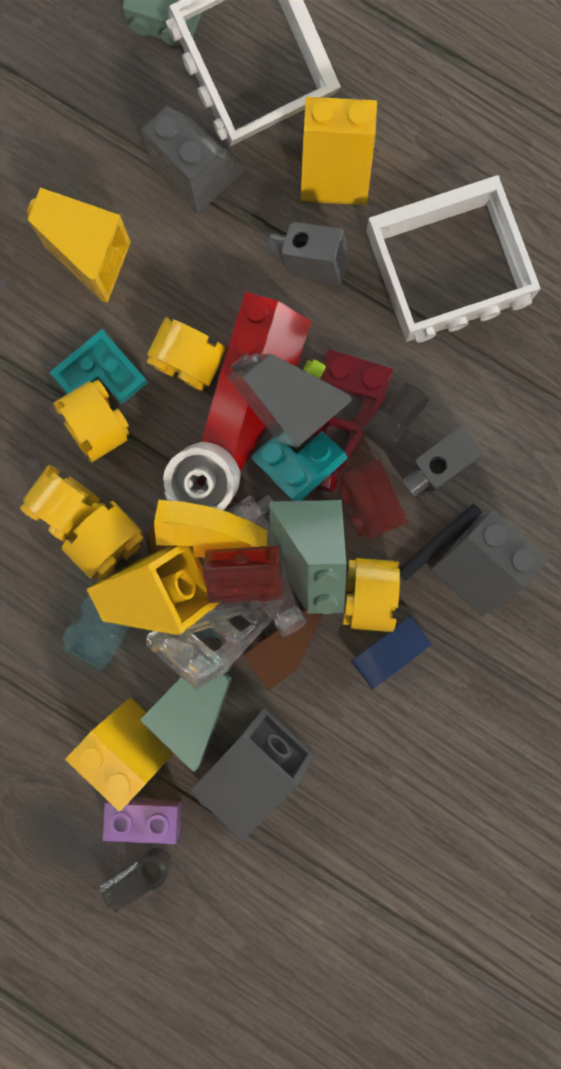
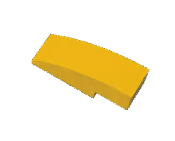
[154,500,268,559]

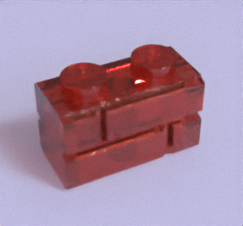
[337,459,408,541]
[203,545,283,604]

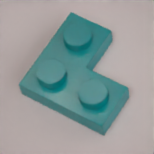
[49,329,148,404]
[251,431,348,501]

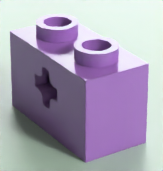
[103,797,182,844]

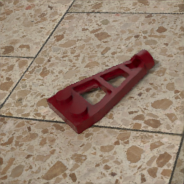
[315,349,393,493]

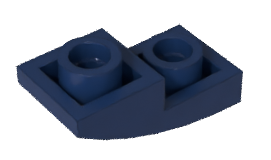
[351,616,431,689]

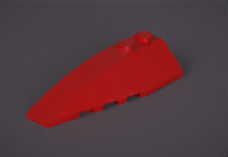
[197,292,311,486]

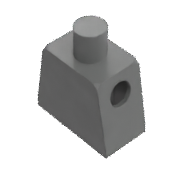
[267,222,350,288]
[402,425,483,497]

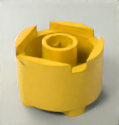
[147,317,227,392]
[53,380,130,463]
[20,465,106,542]
[62,501,144,581]
[343,558,400,632]

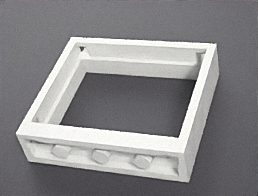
[166,0,341,147]
[366,175,541,343]

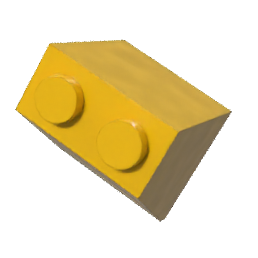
[300,97,377,205]
[27,187,131,303]
[86,546,221,635]
[65,697,174,812]

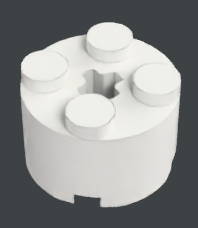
[163,442,241,510]

